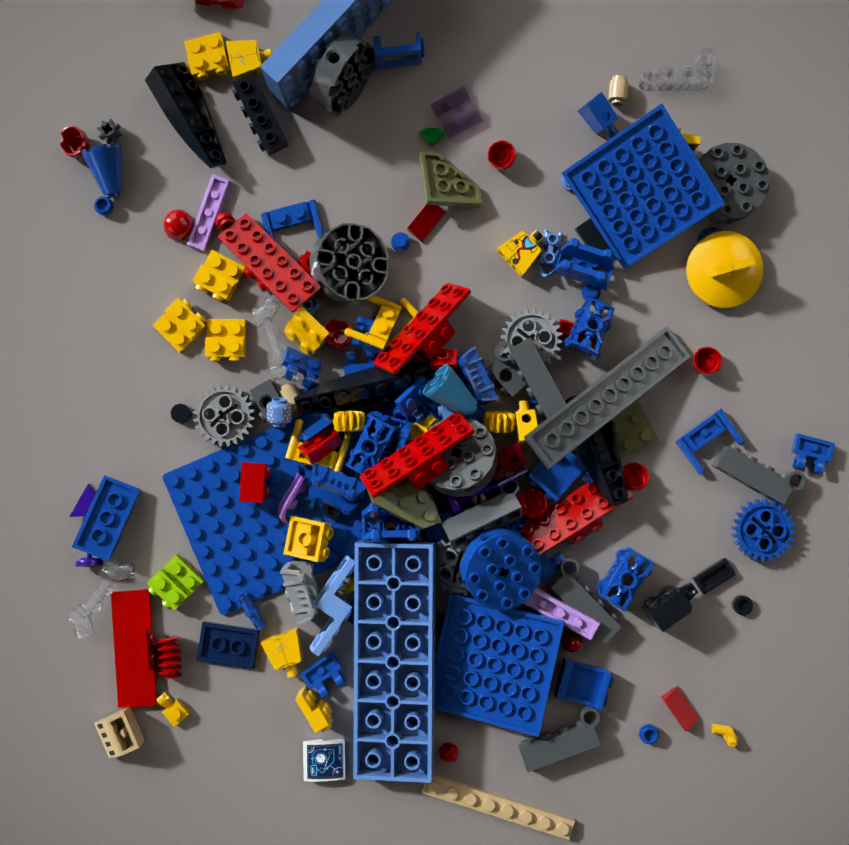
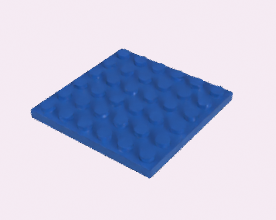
[562,103,726,269]
[435,593,565,737]

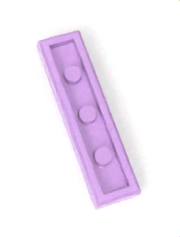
[187,174,231,252]
[523,588,601,640]

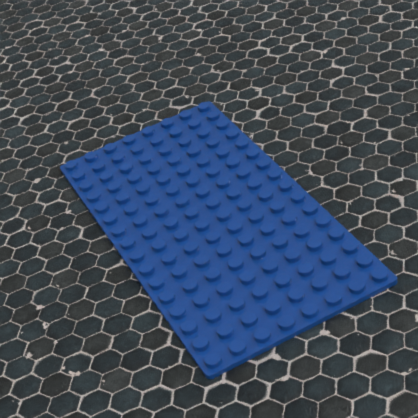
[162,360,501,615]

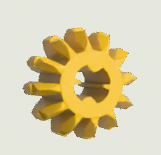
[483,410,516,433]
[333,411,366,432]

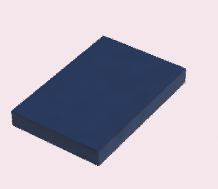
[197,621,260,669]

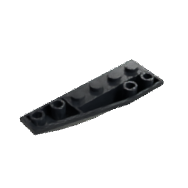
[145,62,227,169]
[294,363,412,414]
[565,395,629,507]

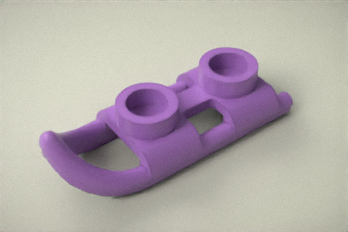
[278,473,308,524]

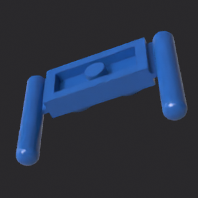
[261,200,324,242]
[675,408,745,475]

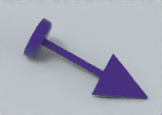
[447,470,528,516]
[69,484,103,567]

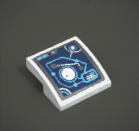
[303,739,345,782]

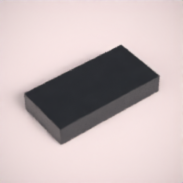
[575,218,611,250]
[692,558,736,595]

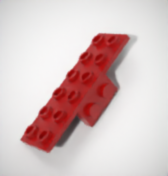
[218,213,321,313]
[373,283,471,375]
[359,412,475,498]
[516,482,633,556]
[111,589,157,708]

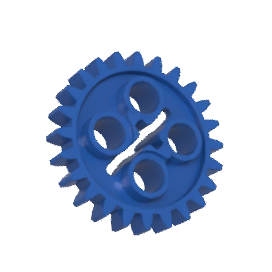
[731,499,796,562]

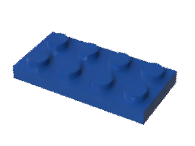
[72,475,141,562]

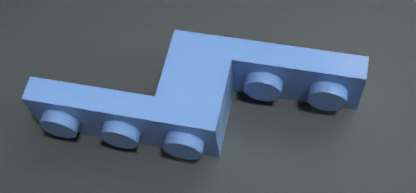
[309,555,355,656]

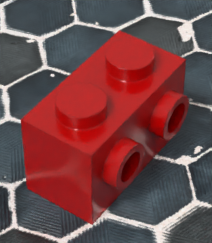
[239,462,271,503]

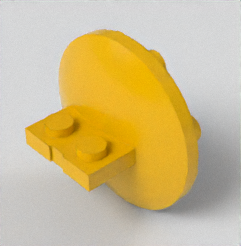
[686,231,764,308]

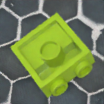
[147,554,204,611]

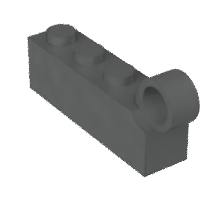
[494,338,566,418]
[712,445,806,505]
[441,479,524,550]
[549,557,622,644]
[518,705,601,772]

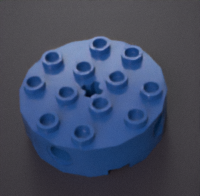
[460,528,542,611]

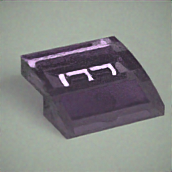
[430,86,482,138]

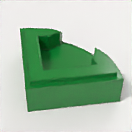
[419,128,445,147]

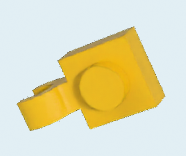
[409,414,439,441]
[156,692,190,727]

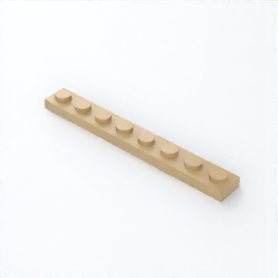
[422,774,575,840]

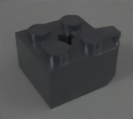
[641,582,698,632]

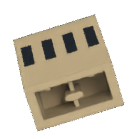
[94,707,146,758]

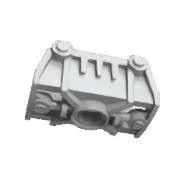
[280,561,320,625]

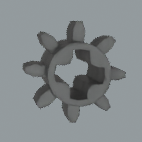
[97,119,123,144]

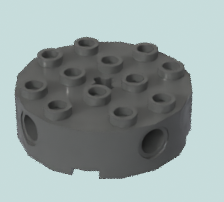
[309,32,374,116]
[698,143,769,223]
[309,223,389,303]
[428,417,499,498]

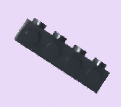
[232,73,289,156]

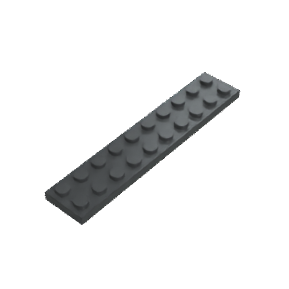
[524,326,691,469]

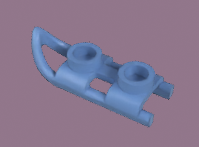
[538,229,563,278]

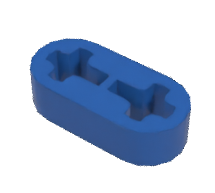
[299,414,333,442]

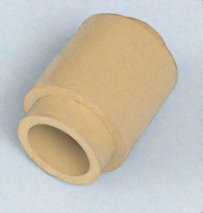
[608,75,629,106]
[279,382,301,412]

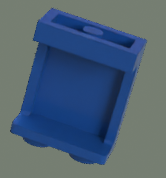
[527,452,586,502]
[554,657,613,711]

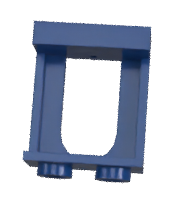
[372,31,424,70]

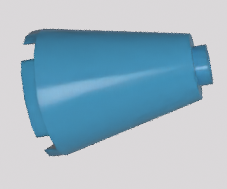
[422,364,477,416]

